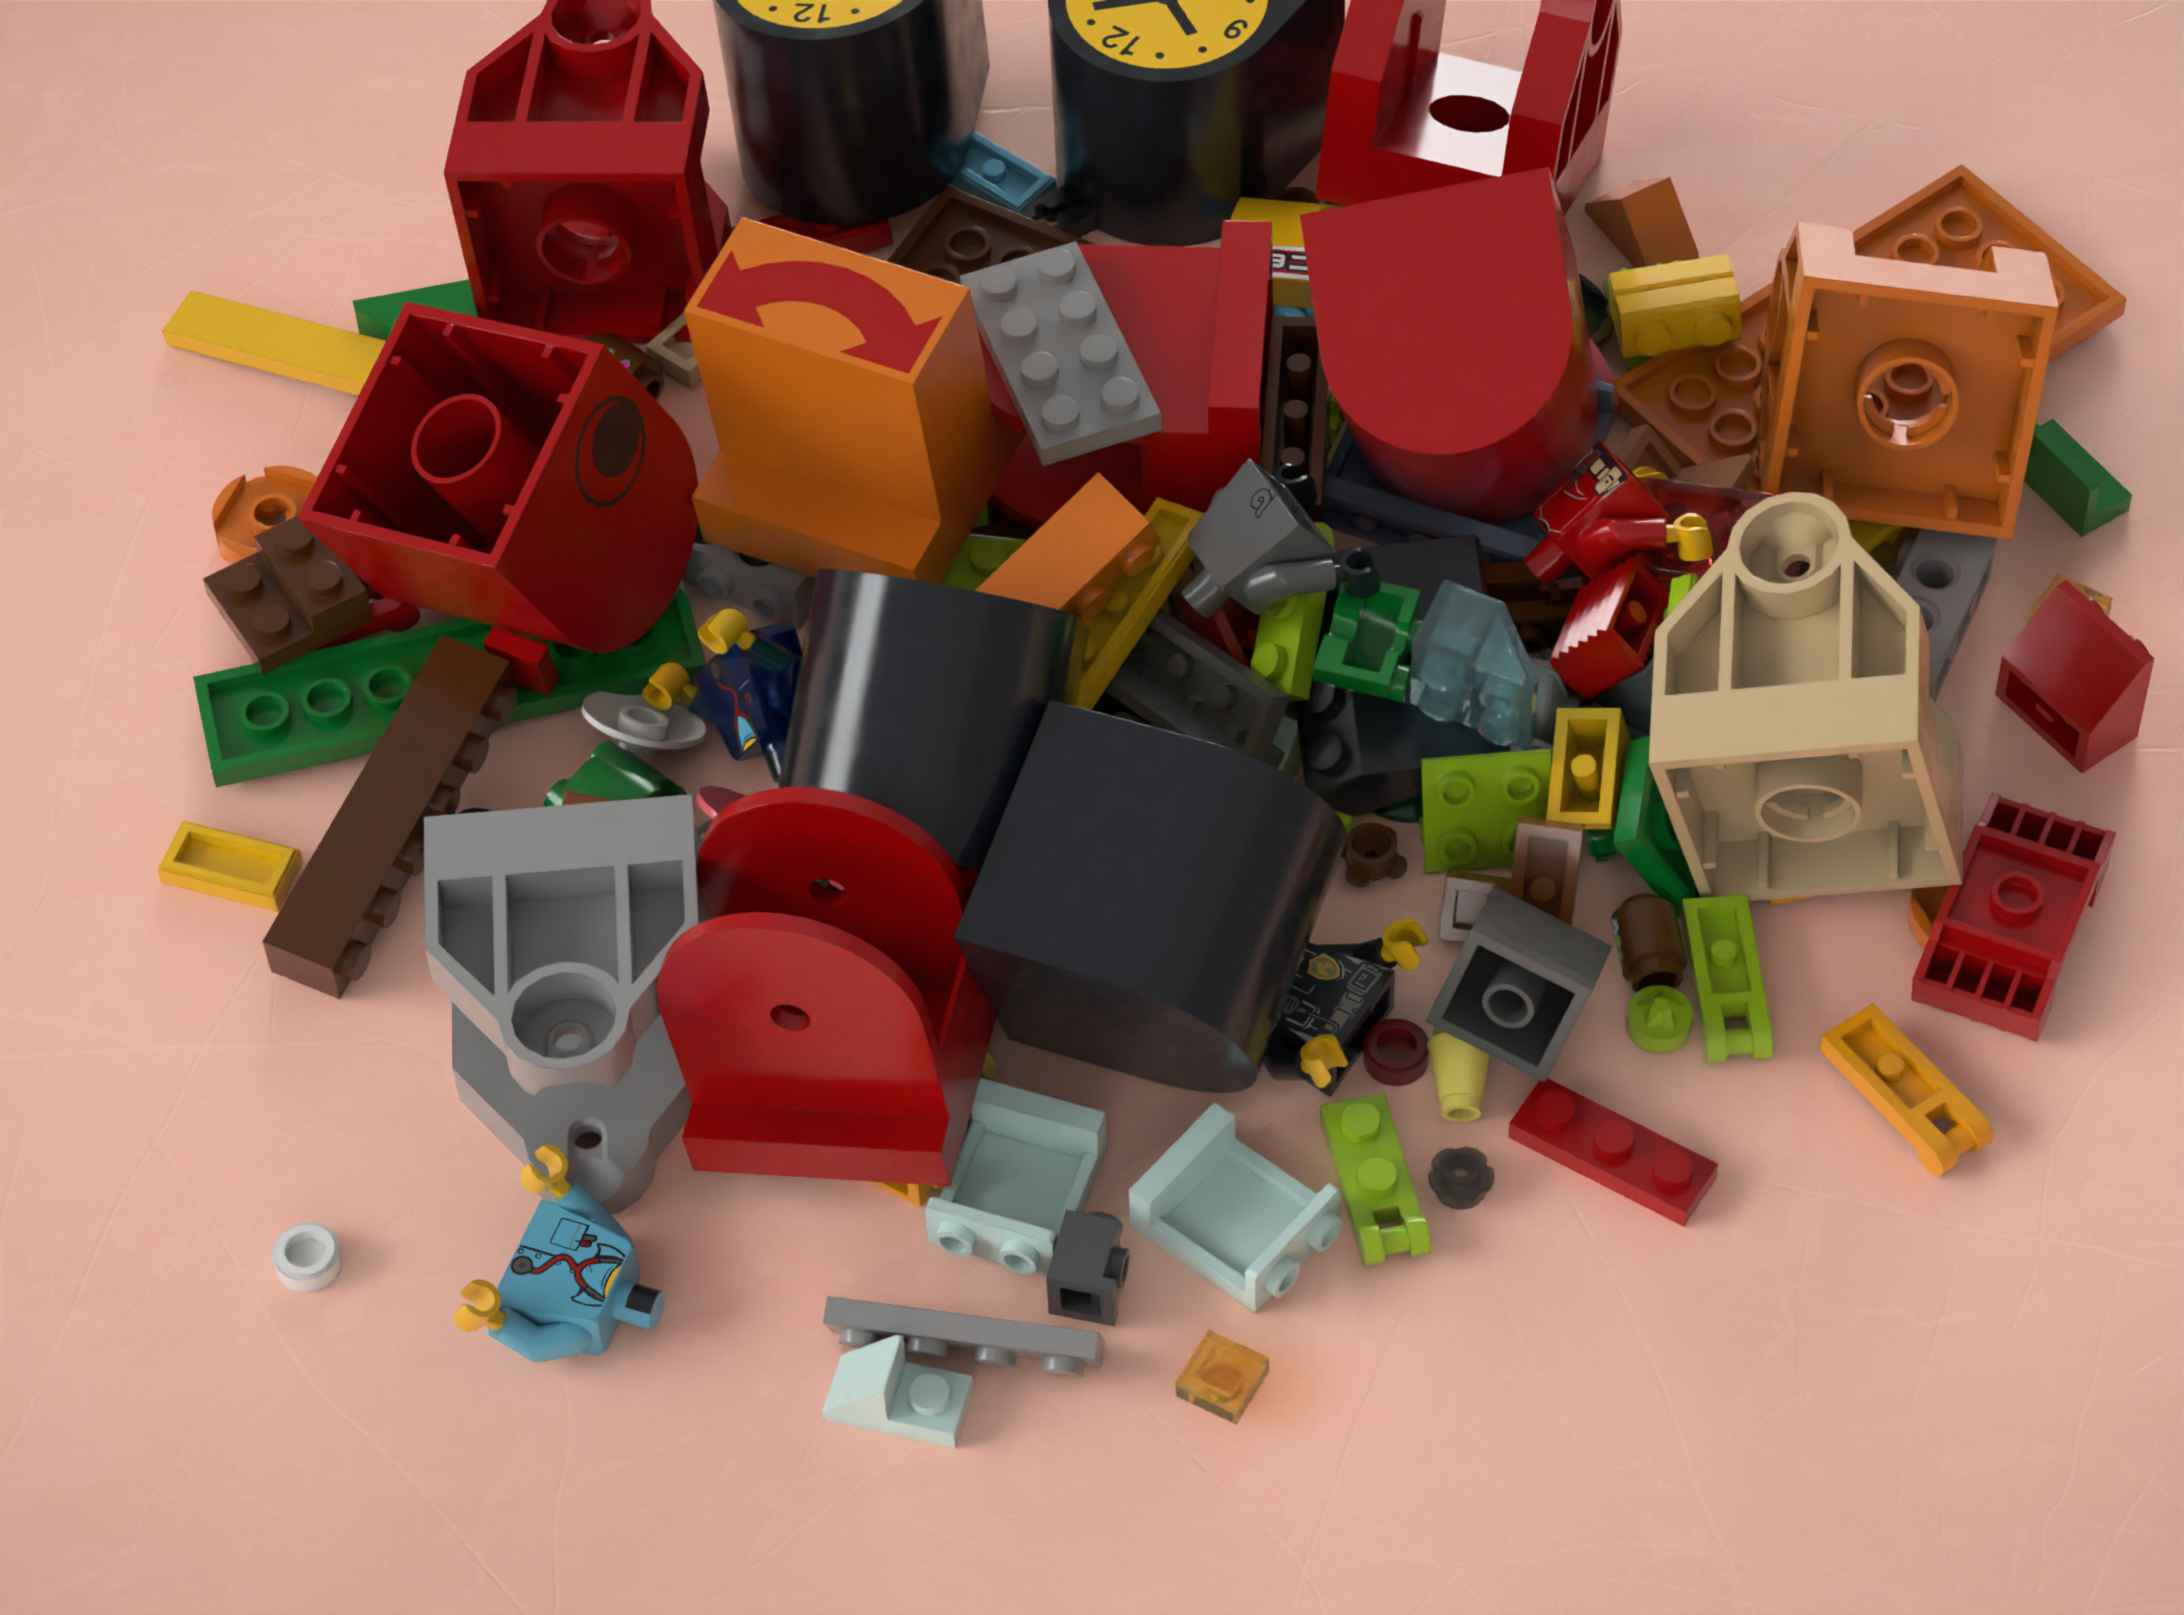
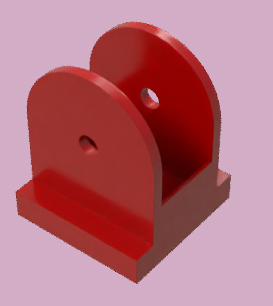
[977,220,1274,531]
[656,787,997,1186]

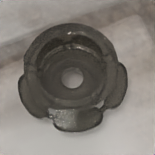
[1428,1146,1495,1210]

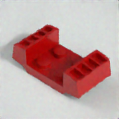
[1911,792,2117,1042]

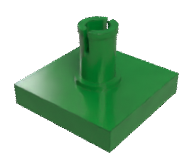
[1586,736,1701,917]

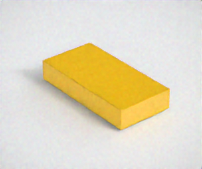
[157,821,303,912]

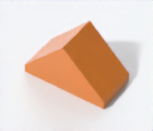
[1585,177,1699,268]

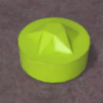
[1626,985,1693,1053]

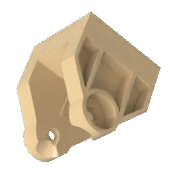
[1649,492,1964,901]

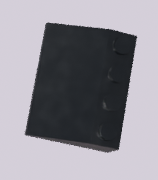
[1294,534,1511,817]

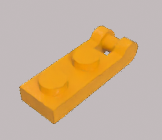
[1820,1003,1994,1176]

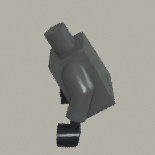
[1182,458,1381,619]

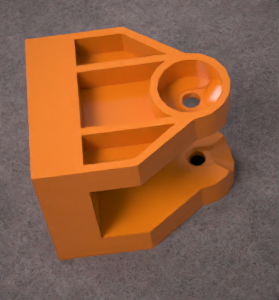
[1758,222,2059,540]

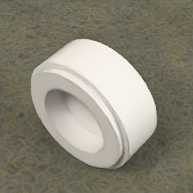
[272,1222,343,1292]

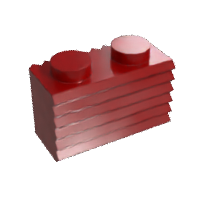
[1550,557,1670,701]

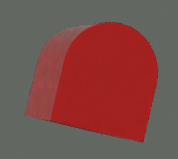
[1300,167,1599,526]

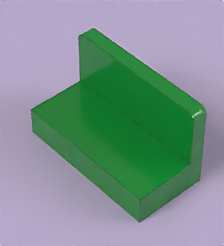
[2024,419,2132,537]

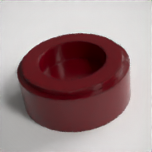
[1363,1019,1429,1086]

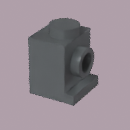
[1046,1210,1130,1327]

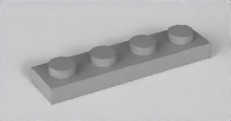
[823,1296,1105,1377]

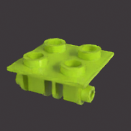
[1419,749,1551,873]

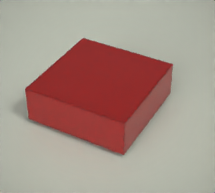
[483,626,559,697]

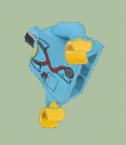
[454,1145,665,1363]

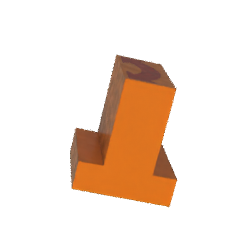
[684,217,1027,584]

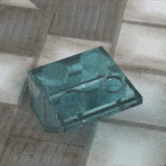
[1410,579,1539,750]

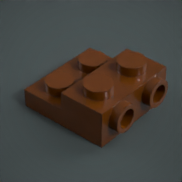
[203,515,375,675]

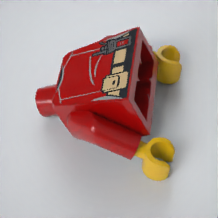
[1522,439,1713,587]

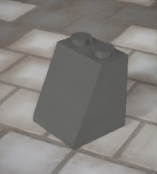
[1425,887,1612,1082]

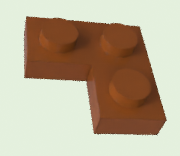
[1438,816,1585,942]

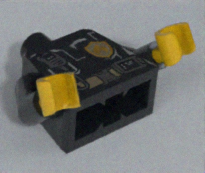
[1263,917,1429,1097]

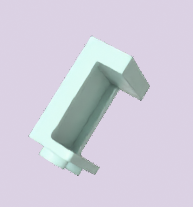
[924,1078,1108,1276]
[1129,1102,1343,1314]

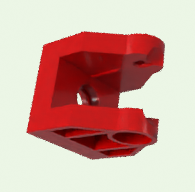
[443,0,732,344]
[1315,0,1622,216]

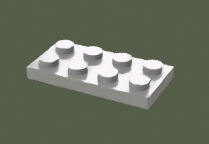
[959,241,1162,466]

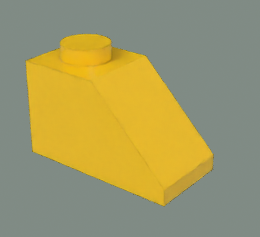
[1546,708,1631,830]

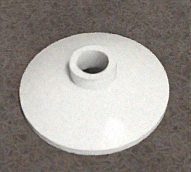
[581,691,706,758]

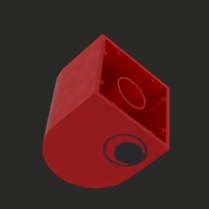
[297,302,698,653]

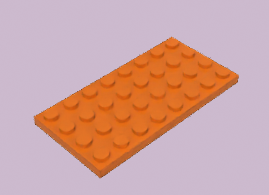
[1614,164,2127,519]

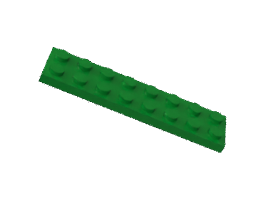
[193,578,708,788]

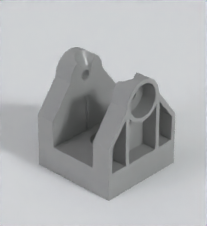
[424,794,711,1215]

